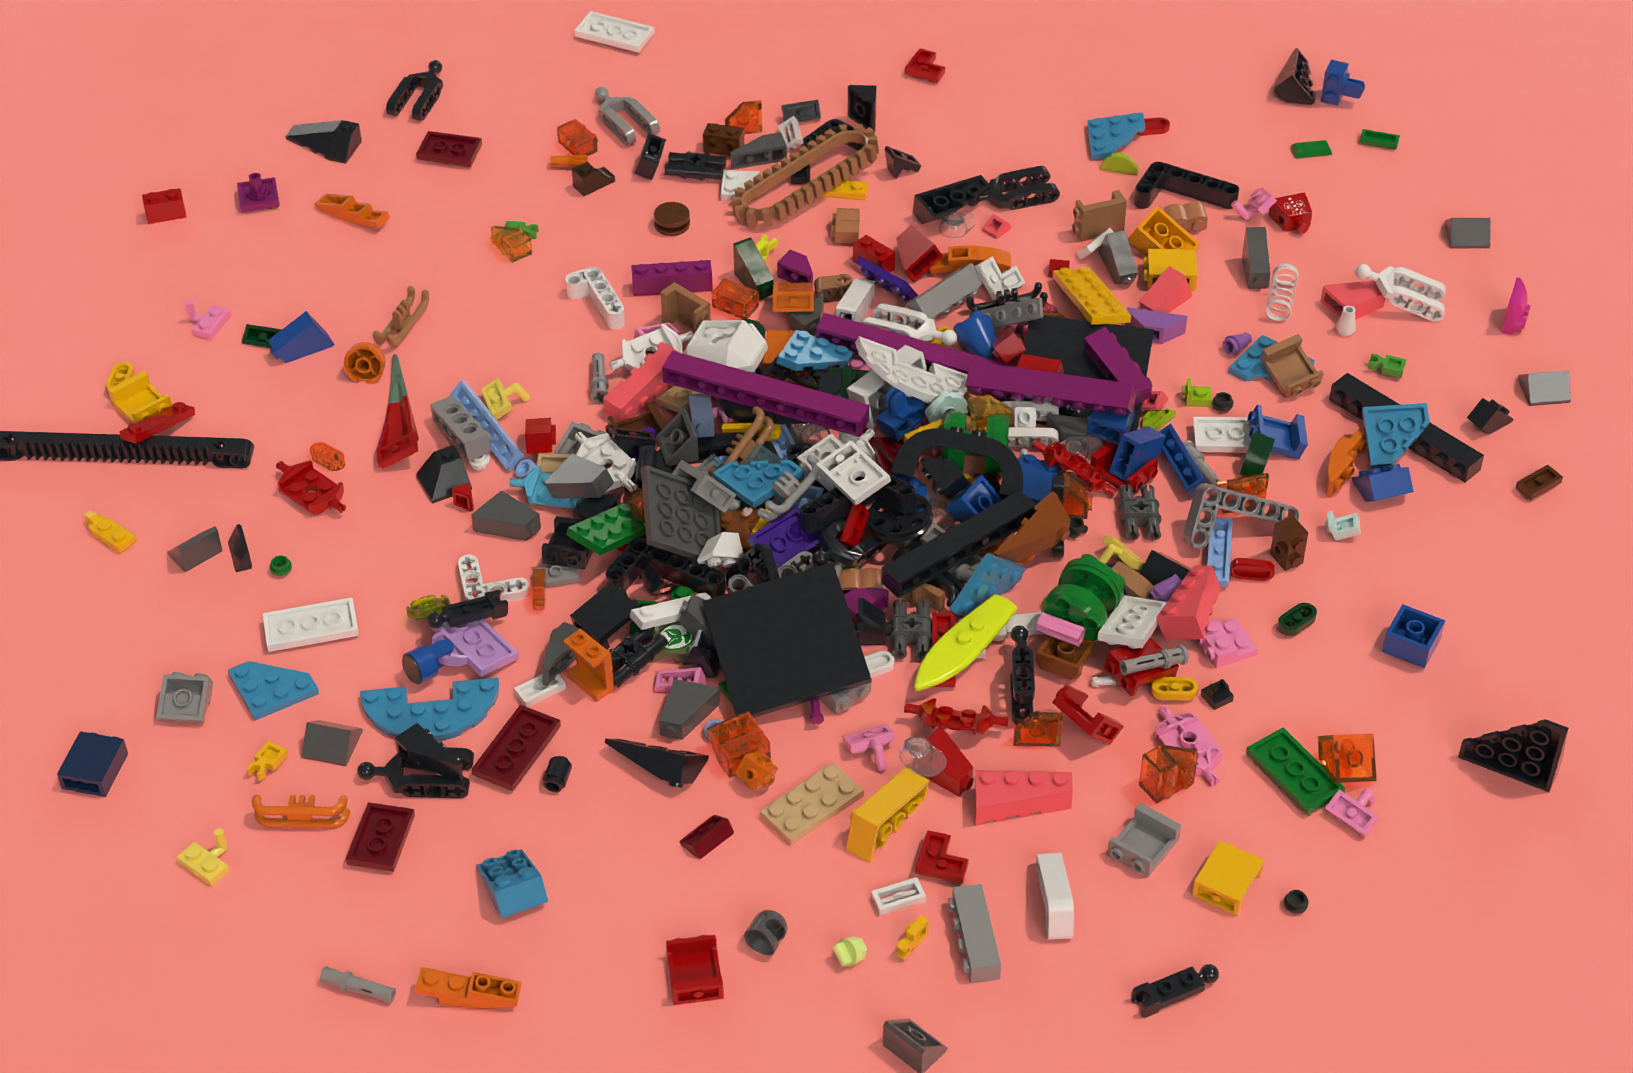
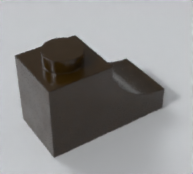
[572,162,615,196]

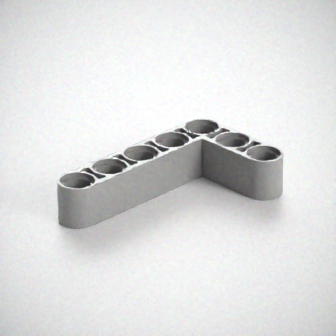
[1183,483,1300,548]

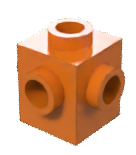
[735,751,778,791]

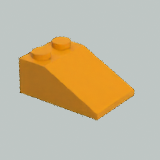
[1128,206,1201,255]

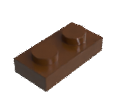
[1515,464,1563,500]

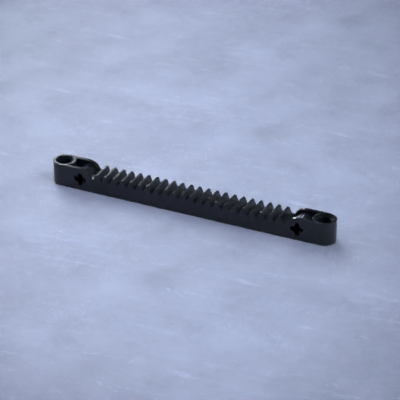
[0,431,255,468]

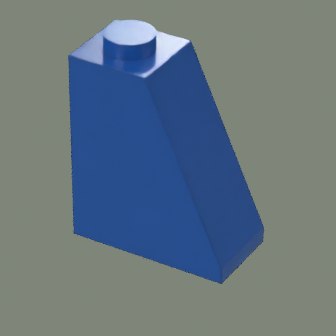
[268,311,335,363]
[1087,408,1135,445]
[1109,426,1166,482]

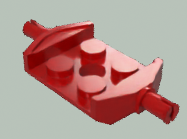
[1031,439,1117,497]
[276,460,346,515]
[904,698,1009,735]

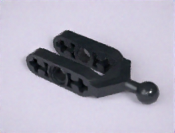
[386,60,444,121]
[967,166,1060,210]
[812,515,888,567]
[1010,625,1035,727]
[357,747,474,798]

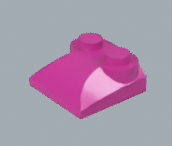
[1502,277,1531,334]

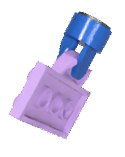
[402,619,519,685]

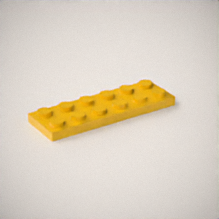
[1053,267,1131,325]

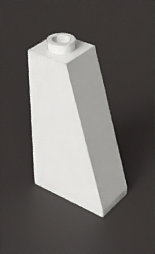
[836,278,875,323]

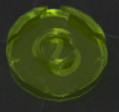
[405,594,450,620]

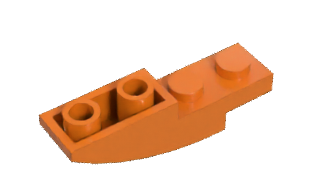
[930,245,1011,274]
[1326,427,1367,498]
[415,967,522,1009]

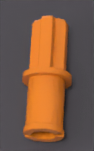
[550,153,589,169]

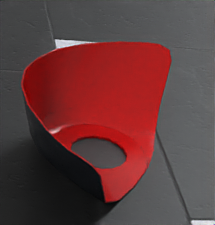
[639,566,683,595]

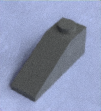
[730,132,787,170]
[542,622,587,686]

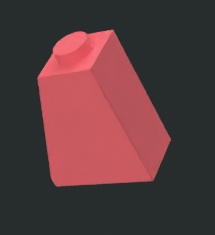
[1139,266,1192,313]
[1320,280,1385,319]

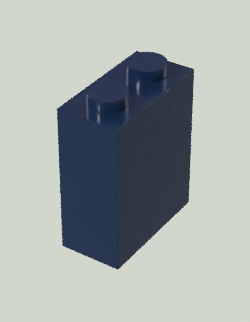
[57,731,128,797]

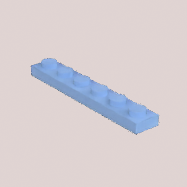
[449,380,524,472]

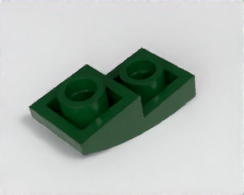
[1240,432,1275,482]

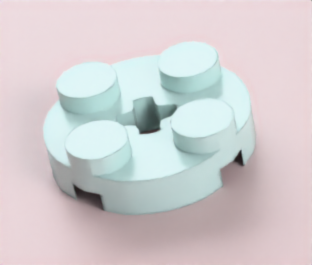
[925,391,968,423]

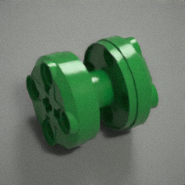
[942,411,1009,476]
[1041,554,1126,641]

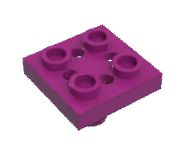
[237,172,280,212]

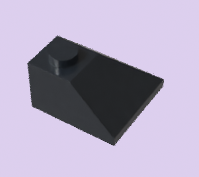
[416,445,472,504]

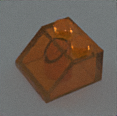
[1317,733,1377,783]

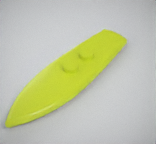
[914,594,1017,691]

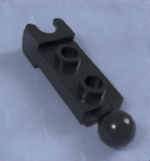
[426,590,508,629]
[1131,964,1219,1018]

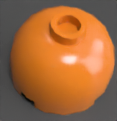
[343,342,386,384]

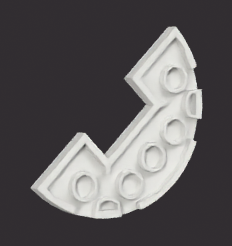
[855,336,968,403]

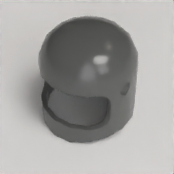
[744,910,788,955]

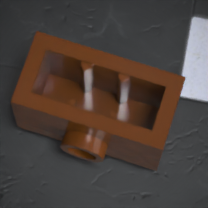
[1270,516,1309,571]

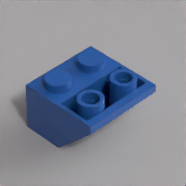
[1352,464,1414,502]

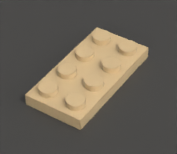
[760,762,864,846]

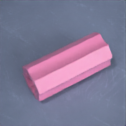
[1036,612,1086,647]

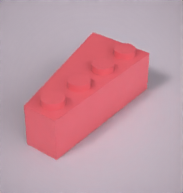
[603,341,678,422]
[1156,565,1221,640]
[975,770,1073,826]

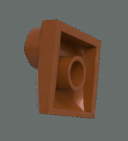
[720,507,760,552]
[1035,635,1096,680]

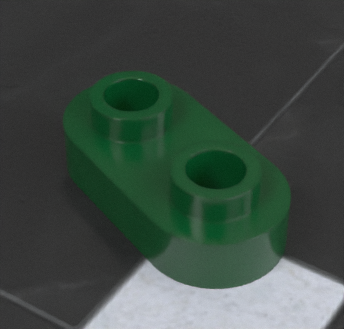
[1277,602,1317,636]

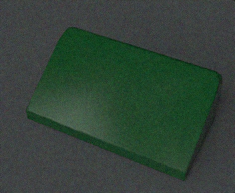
[242,324,282,348]

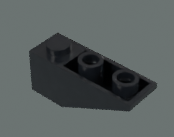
[394,723,463,780]

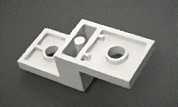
[797,434,891,505]

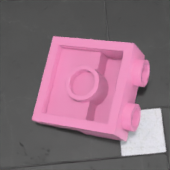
[1195,618,1258,668]

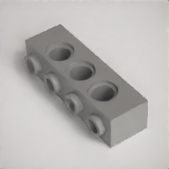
[430,395,492,461]

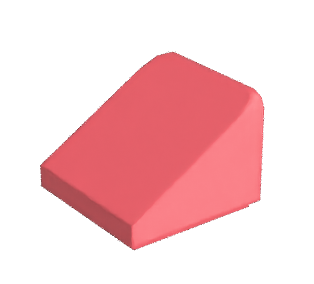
[982,214,1011,239]
[1141,391,1169,411]

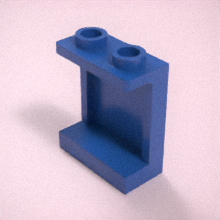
[1247,404,1308,459]

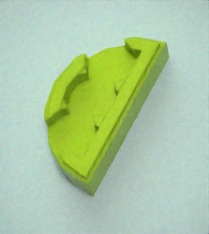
[1100,153,1139,175]
[1142,408,1176,431]

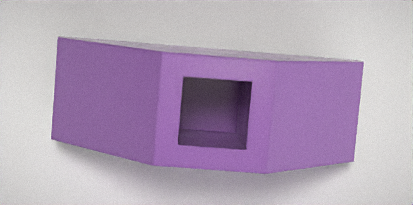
[1125,307,1188,344]

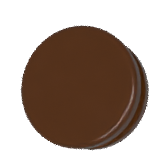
[654,202,690,236]

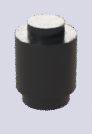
[543,756,572,792]

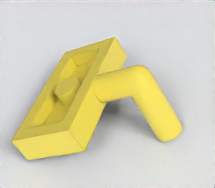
[481,378,530,420]
[1098,535,1145,571]
[177,828,230,887]

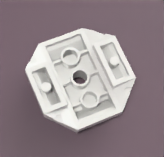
[684,320,768,372]

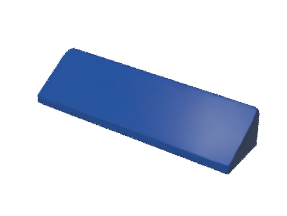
[1159,423,1206,499]

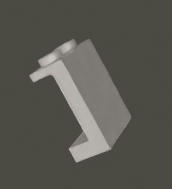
[672,460,737,513]
[1107,802,1181,877]

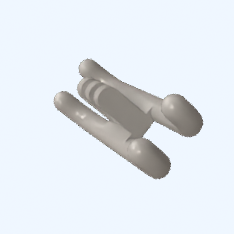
[757,455,819,522]

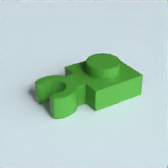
[503,221,539,240]
[1368,354,1407,378]

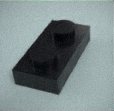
[781,99,821,122]

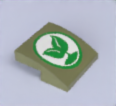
[653,621,694,663]

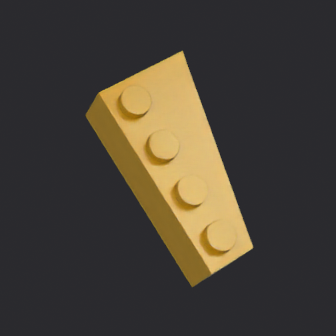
[846,768,930,863]

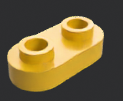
[106,362,134,393]
[1151,677,1198,701]

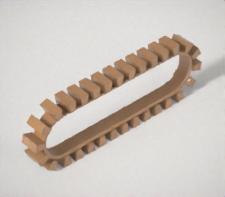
[732,123,879,228]

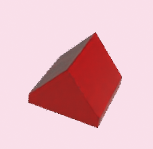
[1048,259,1070,277]
[452,483,474,511]

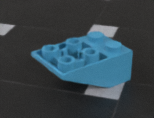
[476,849,549,918]

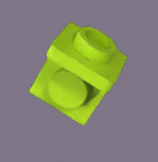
[1182,378,1212,407]

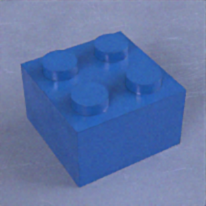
[1382,604,1446,668]

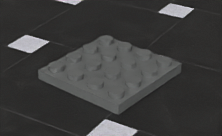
[641,465,721,567]

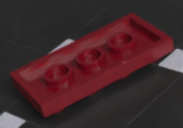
[471,704,561,791]

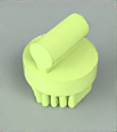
[832,936,867,967]

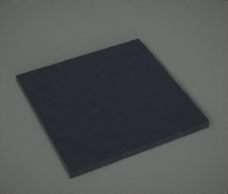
[1023,315,1154,432]
[702,562,872,722]

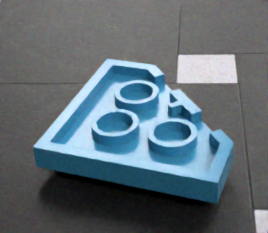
[1087,112,1145,161]
[776,329,853,371]
[1228,335,1315,382]
[1362,403,1430,469]
[713,460,804,508]
[949,553,1026,616]
[228,661,319,721]

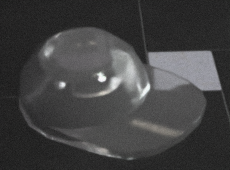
[939,210,975,238]
[785,423,831,450]
[1061,436,1103,464]
[924,488,956,531]
[899,736,947,777]

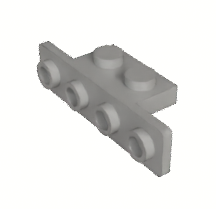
[980,298,1043,328]

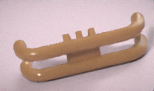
[372,286,429,347]
[708,406,774,477]

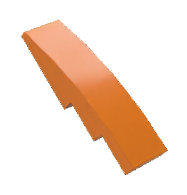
[314,193,390,228]

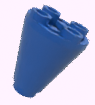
[953,311,1001,363]

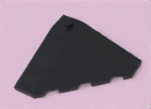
[1458,719,1569,793]

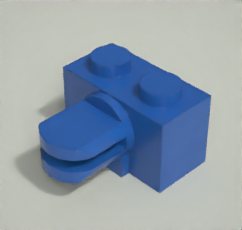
[1320,59,1366,106]
[876,388,926,442]

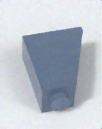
[688,393,714,438]

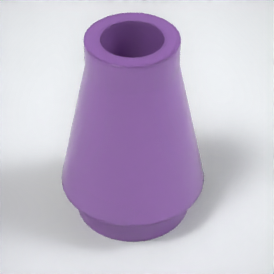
[1222,332,1252,355]
[1150,574,1182,602]

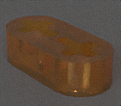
[309,442,346,471]
[533,569,546,610]

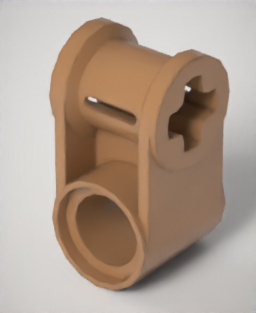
[814,274,852,303]

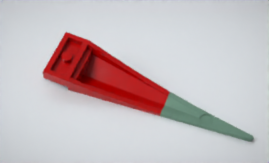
[376,354,419,470]

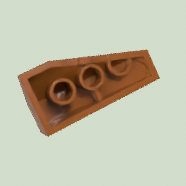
[994,491,1071,562]

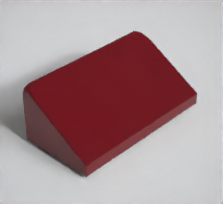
[679,815,734,859]

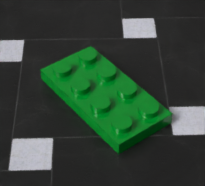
[566,503,646,555]
[1246,727,1346,815]

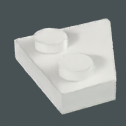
[721,170,760,201]

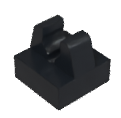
[1201,679,1234,710]

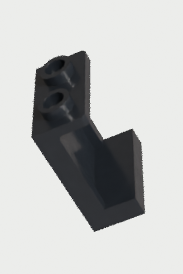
[542,516,593,570]
[570,582,642,649]

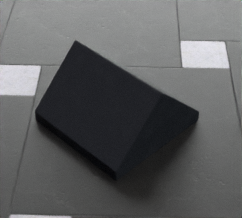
[848,85,877,132]
[1140,550,1191,585]

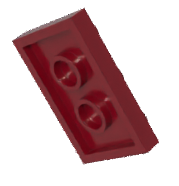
[416,131,482,167]
[346,802,415,872]

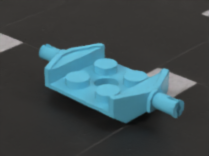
[509,466,605,509]

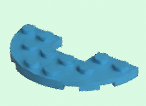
[360,677,500,742]

